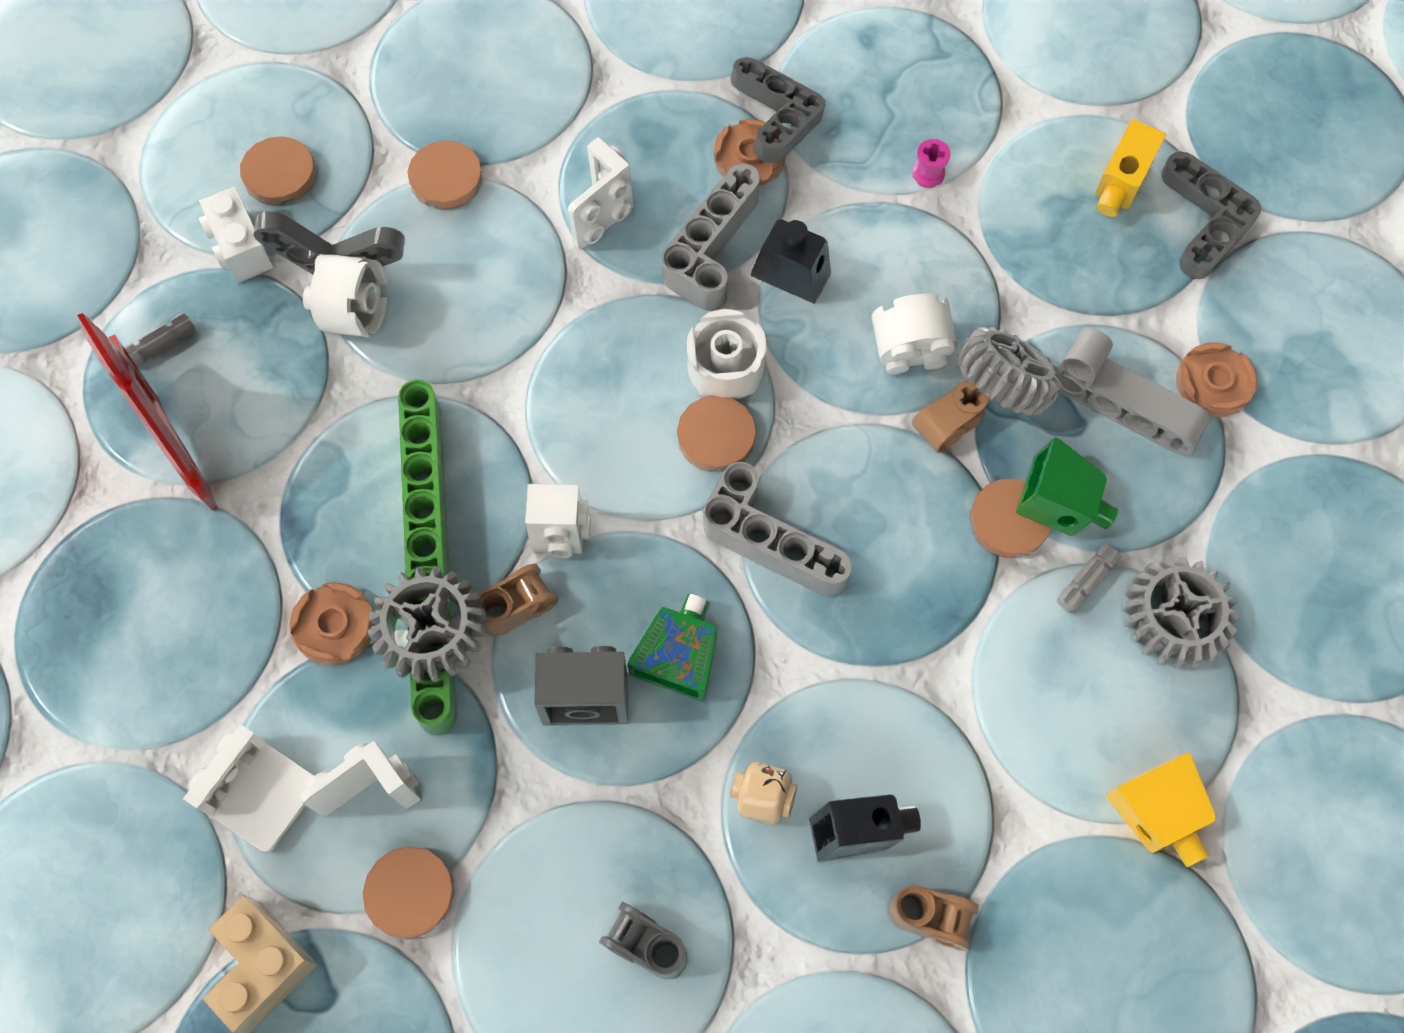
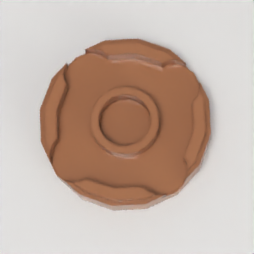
[714,119,785,186]
[240,136,316,205]
[407,140,483,210]
[1176,342,1258,417]
[677,396,756,472]
[969,479,1051,558]
[289,582,375,666]
[362,846,454,939]

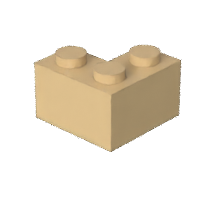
[202,895,318,1033]

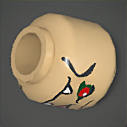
[730,762,798,825]

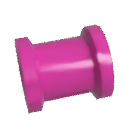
[912,139,950,188]

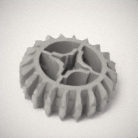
[957,327,1063,415]
[1122,556,1240,668]
[368,566,486,683]

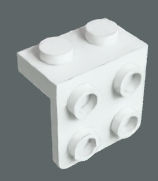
[568,137,633,250]
[183,724,314,853]
[299,741,421,817]

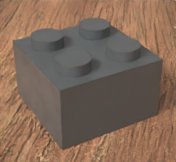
[534,646,628,726]

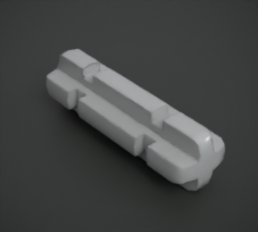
[124,313,196,367]
[1057,544,1121,613]

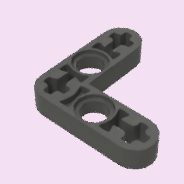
[730,57,825,163]
[1161,151,1261,279]
[253,211,405,274]

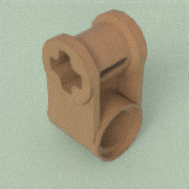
[912,381,989,453]
[478,564,559,636]
[887,885,980,951]

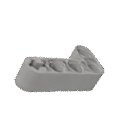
[662,164,760,311]
[1057,328,1210,455]
[703,462,852,597]

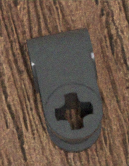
[598,902,688,979]

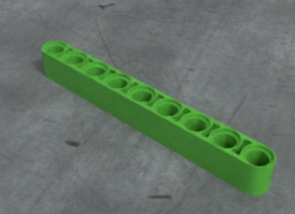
[398,379,457,735]

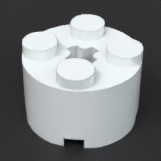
[303,254,387,337]
[871,293,958,375]
[687,309,766,400]

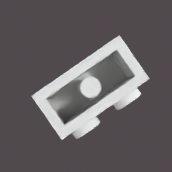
[199,186,274,283]
[525,484,591,558]

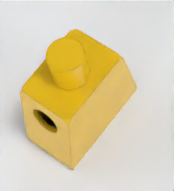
[1095,119,1167,217]
[1105,752,1216,868]

